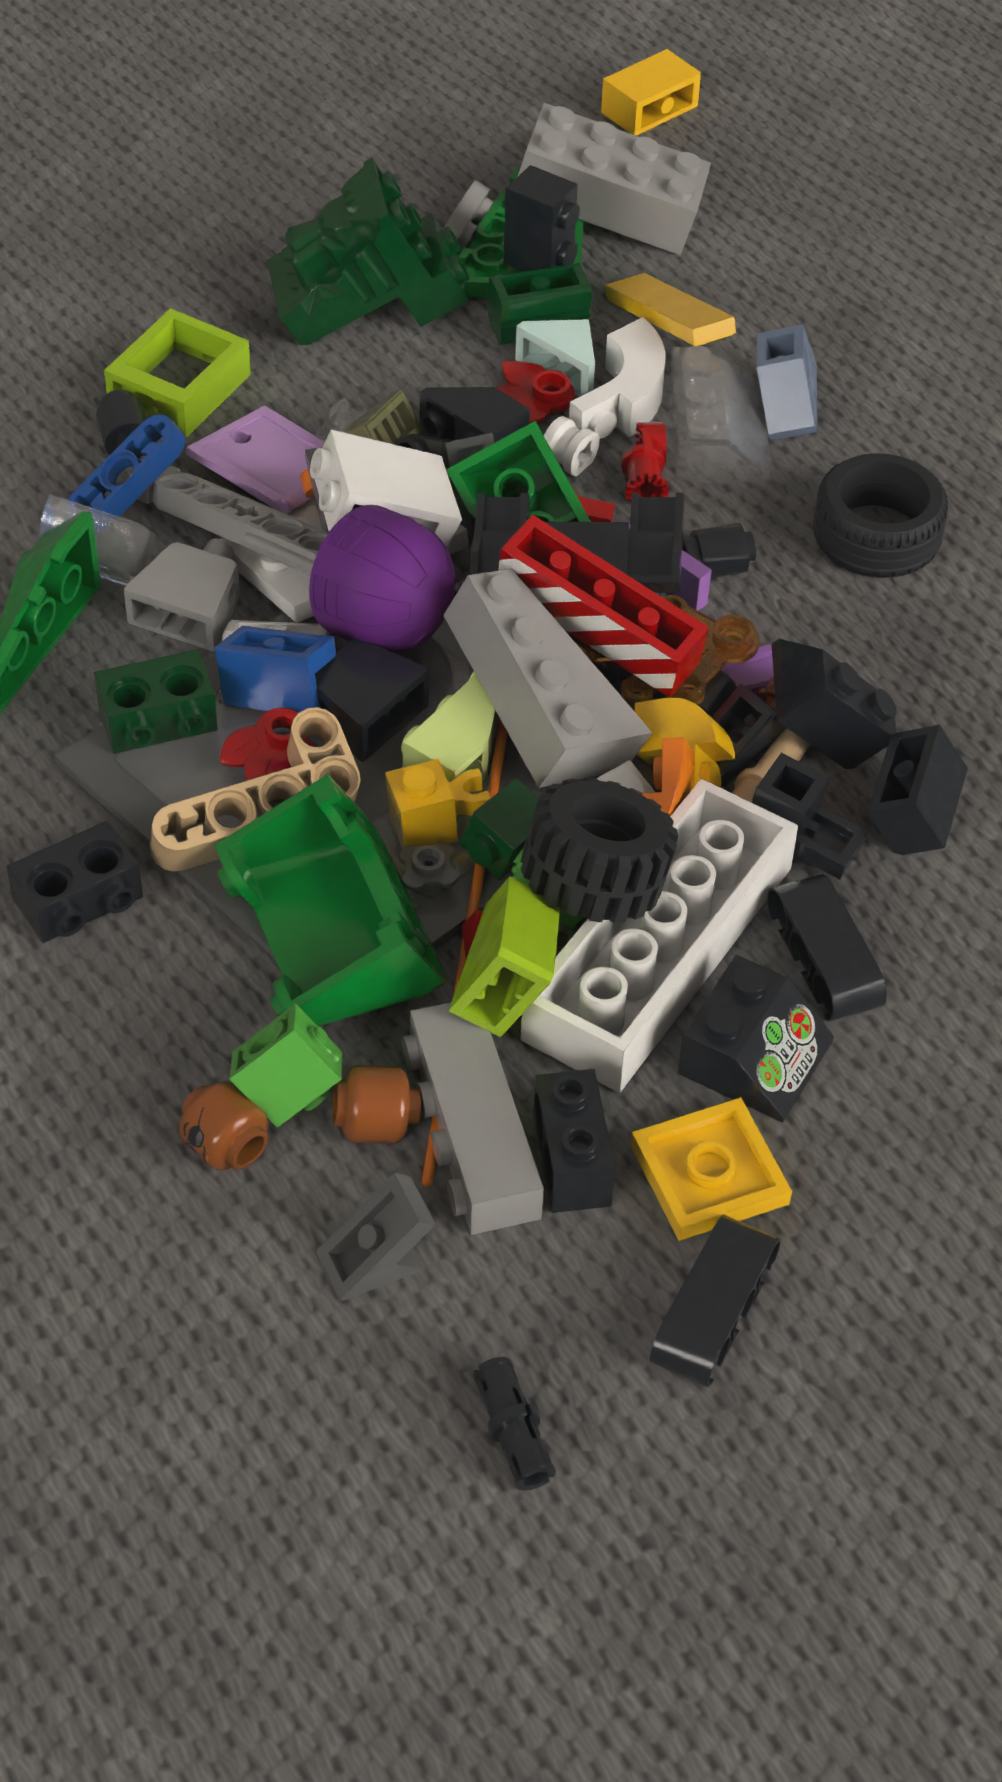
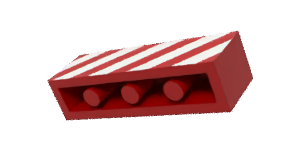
[498,515,709,698]

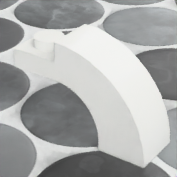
[569,317,665,439]

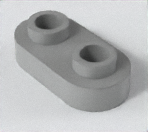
[444,180,494,249]

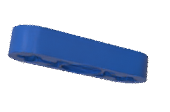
[64,414,185,536]

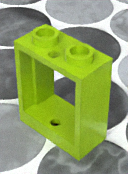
[104,308,251,438]

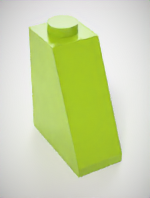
[449,876,560,1037]

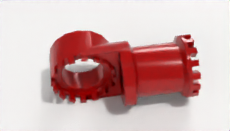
[621,422,669,503]

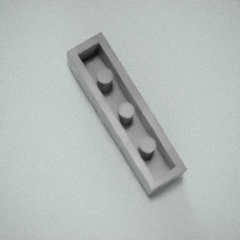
[402,1002,544,1235]

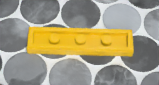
[605,273,736,347]

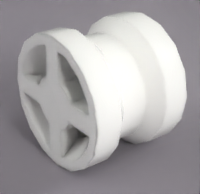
[544,416,600,477]

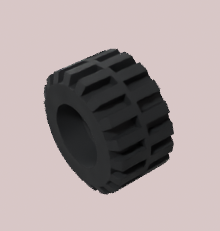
[520,778,678,923]

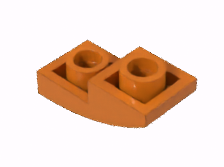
[643,737,694,816]

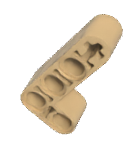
[150,707,361,872]

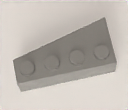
[443,569,652,788]

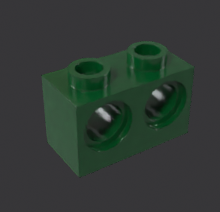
[94,649,218,754]

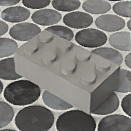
[518,103,711,255]

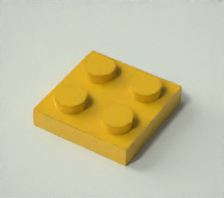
[630,1098,792,1241]

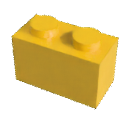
[601,49,701,136]

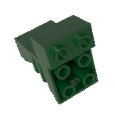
[267,158,470,346]

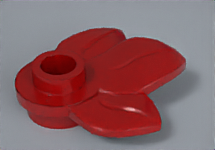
[497,361,575,424]
[220,708,319,781]

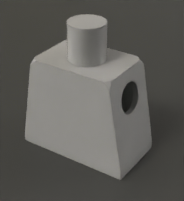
[124,539,240,652]

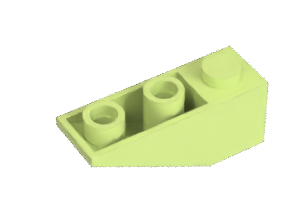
[401,671,500,794]

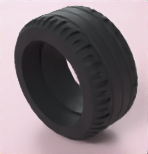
[813,453,948,578]

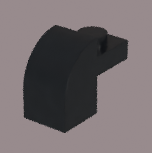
[751,752,869,880]

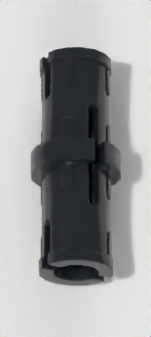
[473,1357,556,1491]

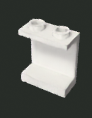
[310,430,462,548]

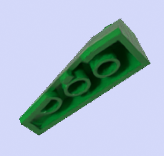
[446,421,591,522]
[0,511,101,714]

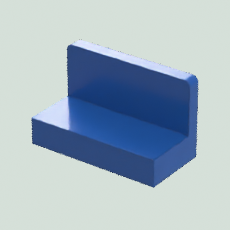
[215,626,336,713]

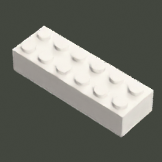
[521,779,798,1093]

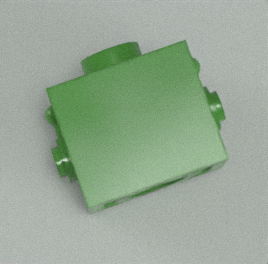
[229,1003,342,1128]

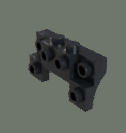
[469,493,684,592]

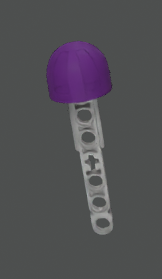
[123,459,455,652]

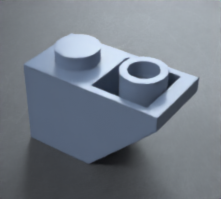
[756,324,817,439]

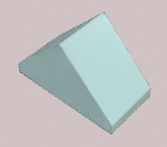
[515,319,595,397]

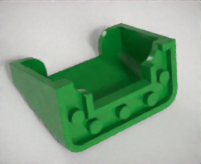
[214,774,448,1026]

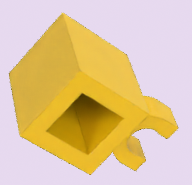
[385,758,491,848]

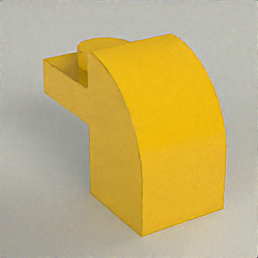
[635,698,735,792]

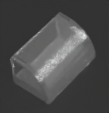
[39,494,157,587]

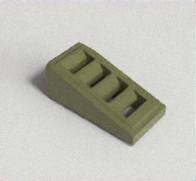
[342,389,423,444]

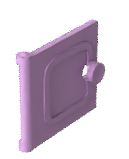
[186,405,325,514]

